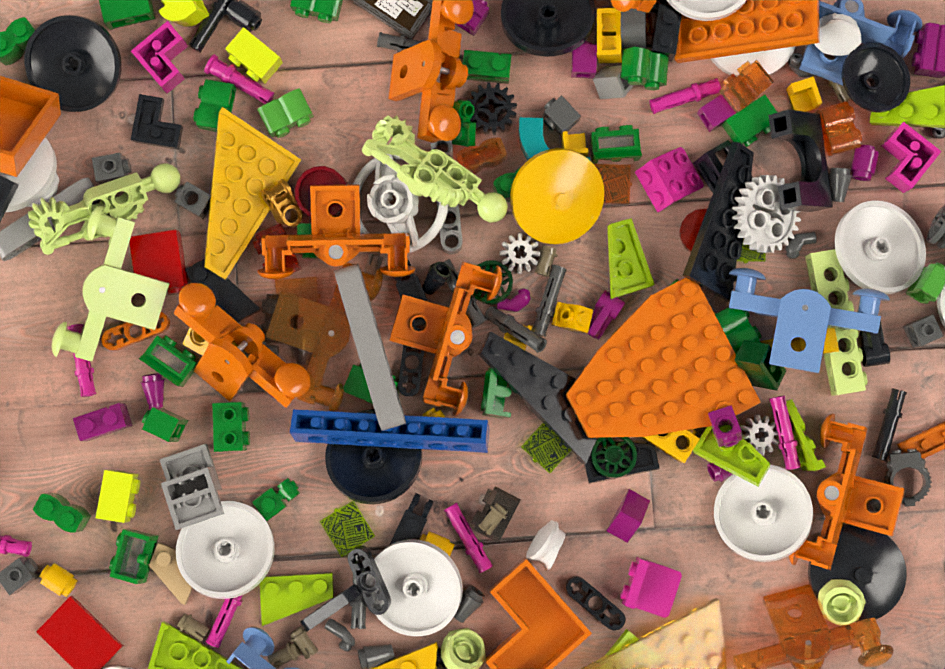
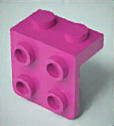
[635,147,704,213]
[620,557,682,618]

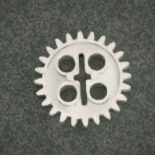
[732,175,801,253]

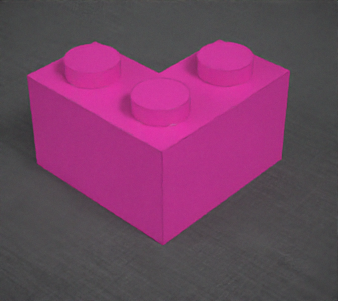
[131,21,188,94]
[881,122,942,193]

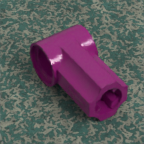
[586,290,625,340]

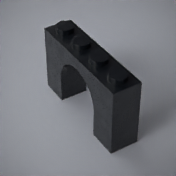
[769,109,833,212]

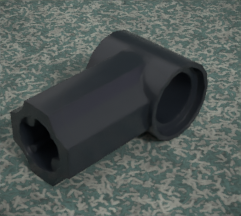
[860,320,890,367]

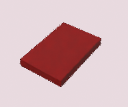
[36,596,124,669]

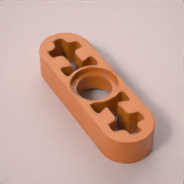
[101,312,170,351]

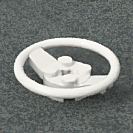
[353,154,449,254]

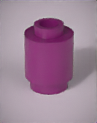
[850,145,879,181]

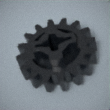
[467,82,517,135]

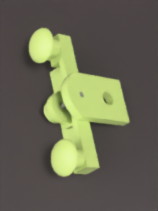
[52,206,169,361]

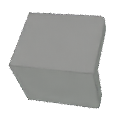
[593,65,634,99]

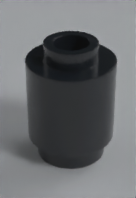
[225,0,262,32]

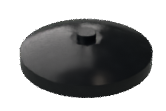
[501,0,596,57]
[24,15,122,112]
[325,409,422,505]
[808,525,907,622]

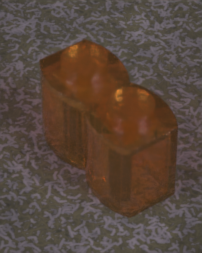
[719,60,774,113]
[816,101,862,157]
[456,137,507,175]

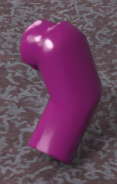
[497,288,531,312]

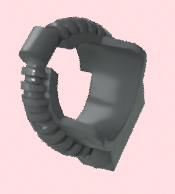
[884,448,932,507]

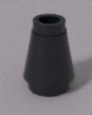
[422,262,451,295]

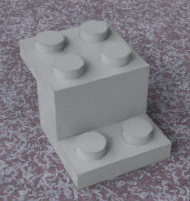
[159,444,225,530]

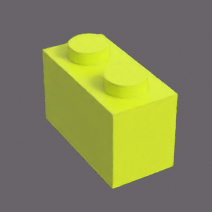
[225,27,283,84]
[96,469,141,523]

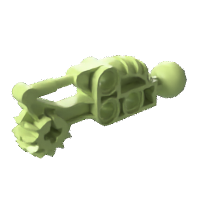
[362,115,508,223]
[28,163,180,255]

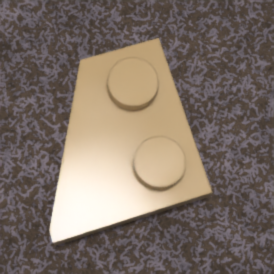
[149,543,193,605]

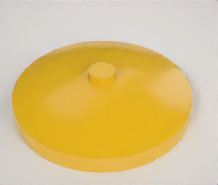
[510,148,604,244]

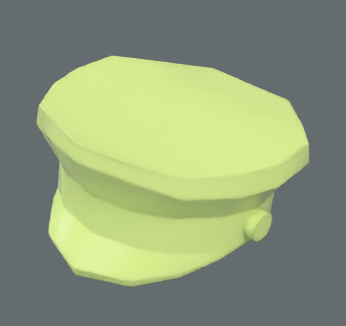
[817,579,866,626]
[440,628,486,669]

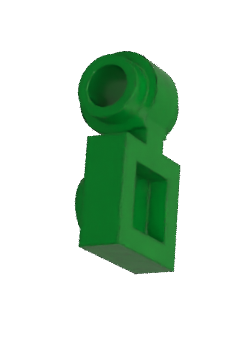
[452,100,476,147]
[252,478,300,521]

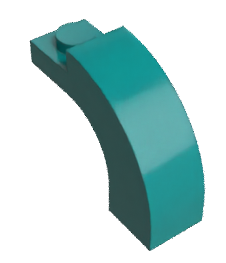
[518,117,590,161]

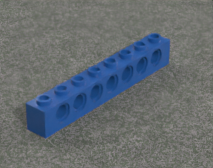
[290,409,490,453]

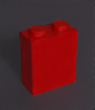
[129,229,188,299]

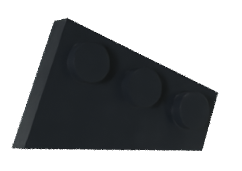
[185,259,262,322]
[584,439,660,484]

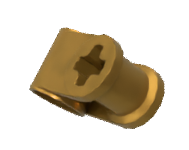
[261,179,303,227]

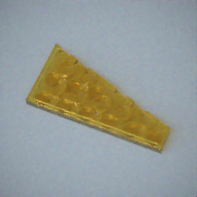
[581,598,727,669]

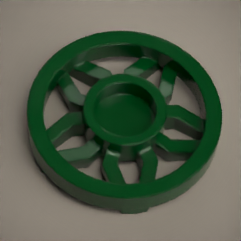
[473,260,513,305]
[591,437,637,478]

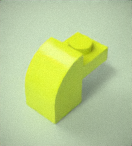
[158,0,209,27]

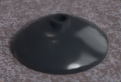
[842,43,910,113]

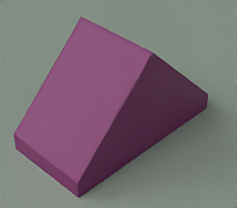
[606,489,650,543]

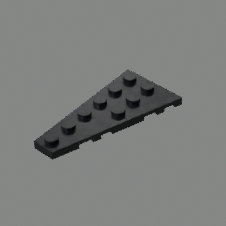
[683,142,754,302]
[478,332,597,464]

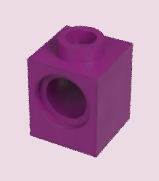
[571,41,597,79]
[697,93,737,132]
[708,405,742,447]

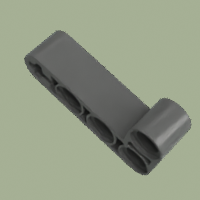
[621,8,647,54]

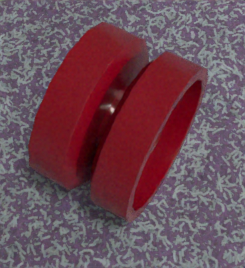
[295,166,349,216]

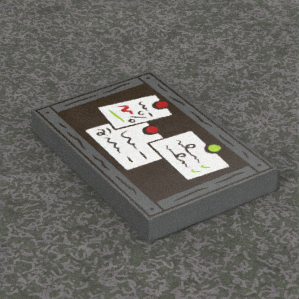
[353,0,433,39]

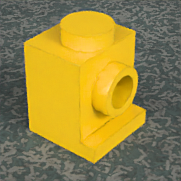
[552,302,593,333]

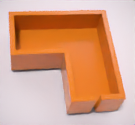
[0,76,61,177]
[485,557,592,669]

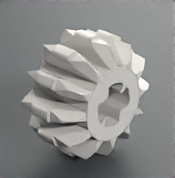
[499,233,540,274]
[740,415,779,455]

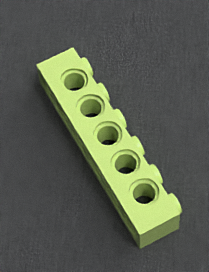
[805,249,868,396]

